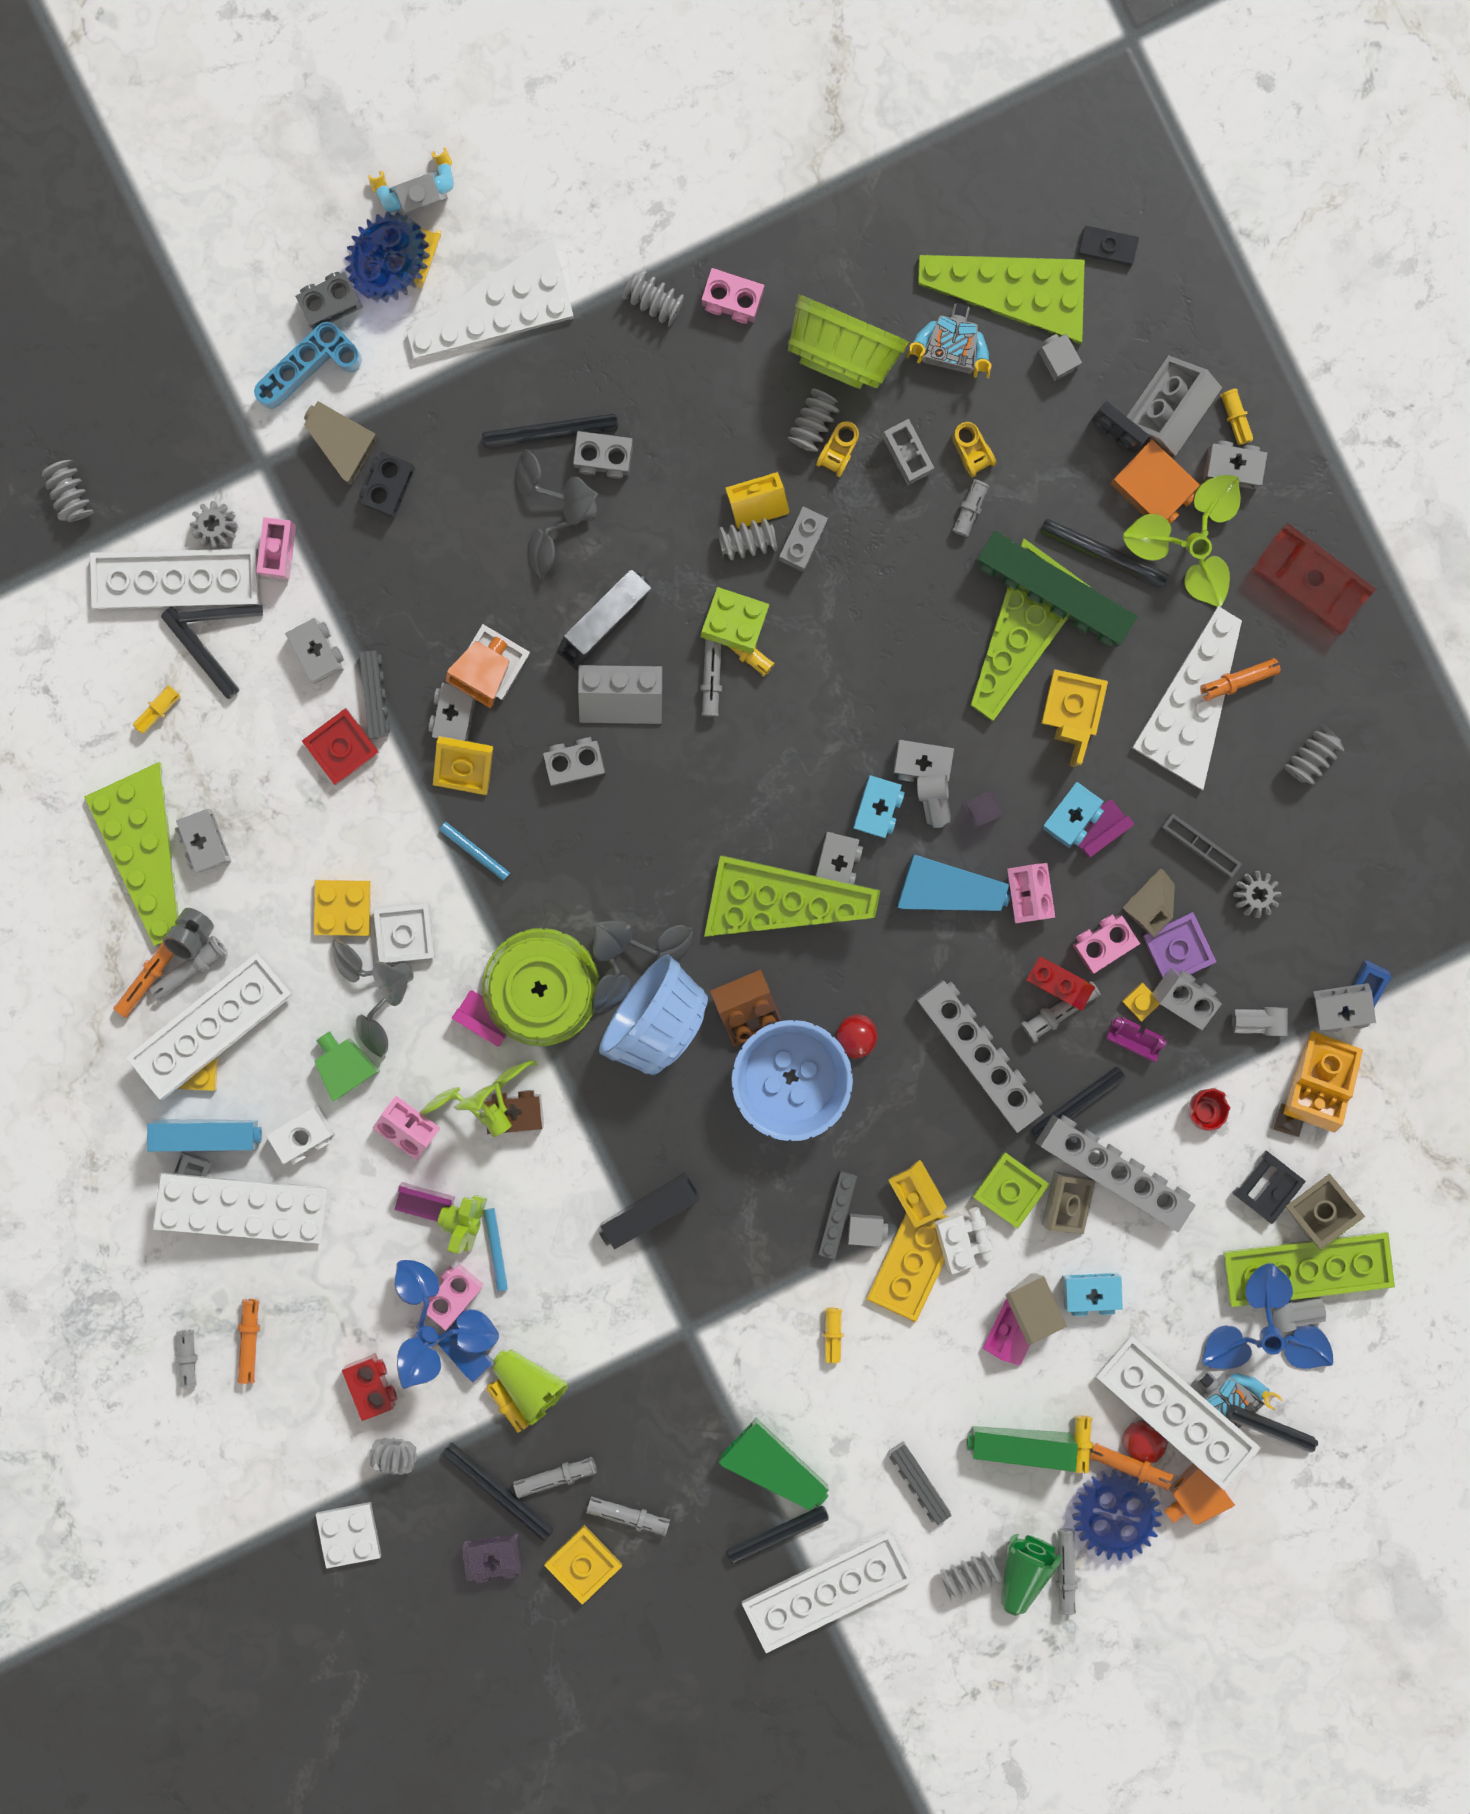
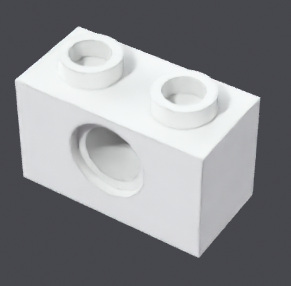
[267,1106,335,1165]

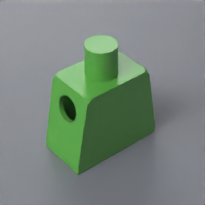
[315,1031,380,1101]

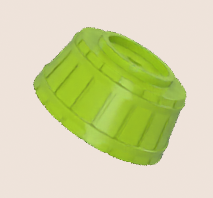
[788,294,909,389]
[482,928,600,1046]

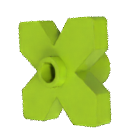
[437,1195,487,1254]

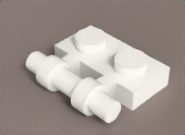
[934,1207,993,1275]

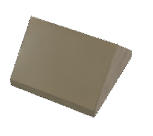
[1042,1171,1096,1234]
[1286,1173,1365,1250]
[1005,1273,1067,1345]

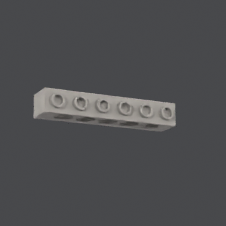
[916,980,1044,1133]
[1035,1115,1196,1233]

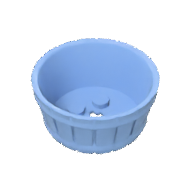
[599,954,708,1075]
[732,1020,853,1141]

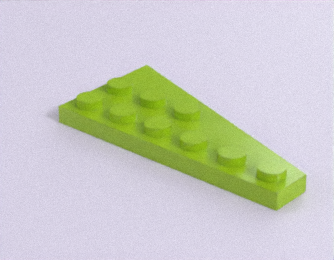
[918,255,1085,345]
[970,539,1090,721]
[84,762,179,946]
[704,856,881,937]

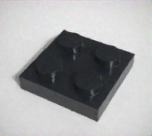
[1092,401,1150,453]

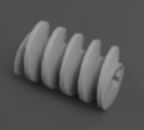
[622,271,684,327]
[786,389,840,452]
[41,460,94,522]
[718,518,778,561]
[1284,724,1345,785]
[940,1552,1002,1602]

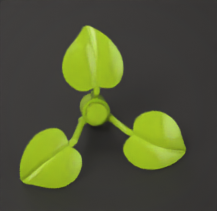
[1123,475,1241,607]
[420,1060,538,1137]

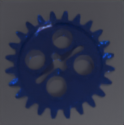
[345,212,430,303]
[1072,1469,1162,1561]

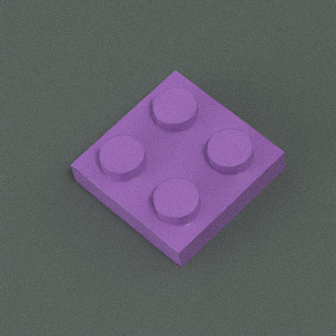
[1142,912,1216,979]

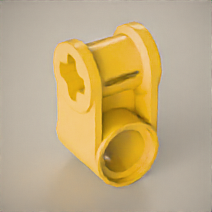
[816,421,859,477]
[952,422,997,478]

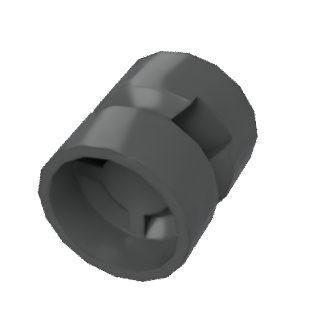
[163,908,214,960]

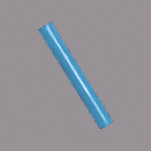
[439,822,510,881]
[484,1208,508,1291]

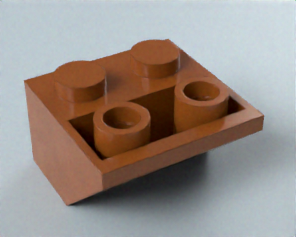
[710,970,782,1047]

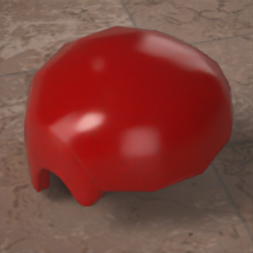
[835,1014,878,1059]
[1188,1088,1231,1131]
[1122,1420,1168,1464]

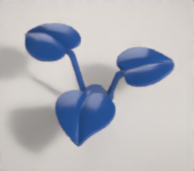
[394,1260,499,1389]
[1202,1263,1333,1369]

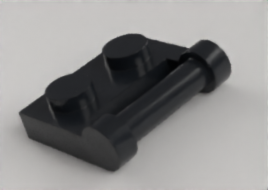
[1232,1150,1306,1224]

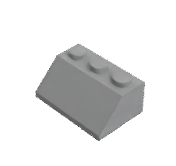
[1127,355,1222,456]
[578,665,663,724]

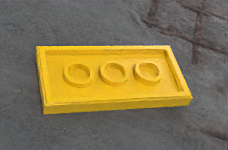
[866,1213,948,1322]

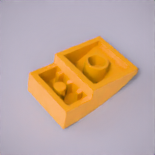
[1284,1031,1363,1133]

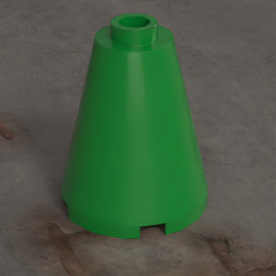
[1000,1534,1062,1616]

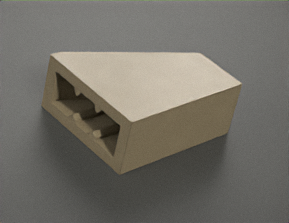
[304,401,379,486]

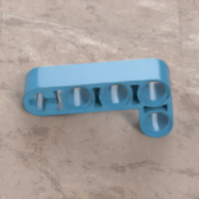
[254,322,362,409]

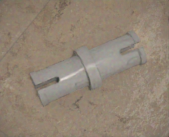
[952,479,990,537]
[175,1329,198,1387]

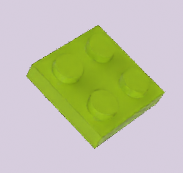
[700,587,770,654]
[972,1152,1050,1229]

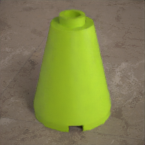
[493,1349,568,1425]

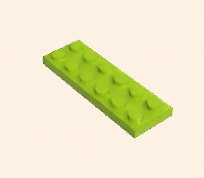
[1223,1231,1395,1307]

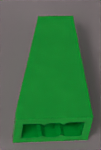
[719,1417,829,1510]
[966,1426,1078,1472]

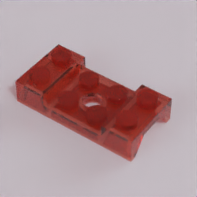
[1251,523,1376,635]

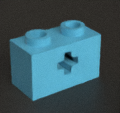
[852,775,905,838]
[1043,782,1104,849]
[1063,1273,1123,1316]

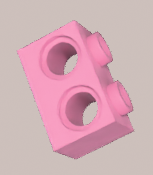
[702,268,764,324]
[1007,863,1055,923]
[1072,914,1140,974]
[372,1096,440,1161]
[421,1264,484,1330]

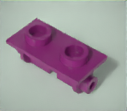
[1106,1017,1167,1063]

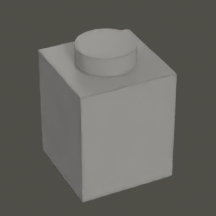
[1039,334,1082,381]
[847,1213,888,1247]

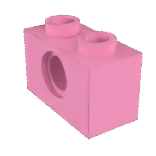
[256,517,296,580]

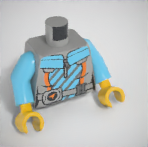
[368,147,454,216]
[906,304,991,378]
[1196,1370,1283,1428]

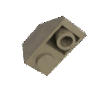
[1123,869,1175,938]

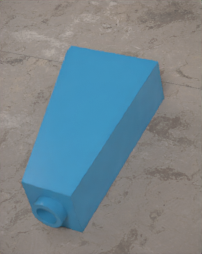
[896,855,1011,911]
[147,1119,262,1152]

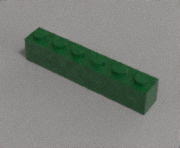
[975,531,1138,648]

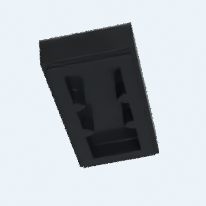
[1078,225,1139,266]

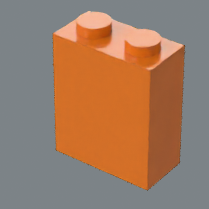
[1110,439,1200,524]

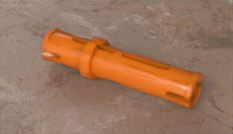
[1200,658,1281,701]
[113,942,175,1018]
[237,1299,260,1384]
[1090,1443,1174,1491]

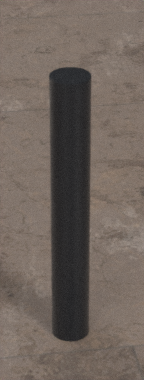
[179,605,263,623]

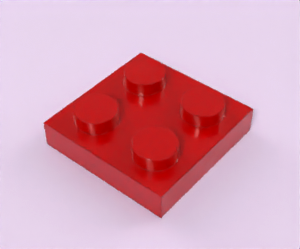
[302,708,380,785]

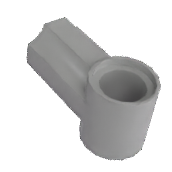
[917,775,951,828]
[1232,1007,1288,1036]
[1271,1297,1326,1333]

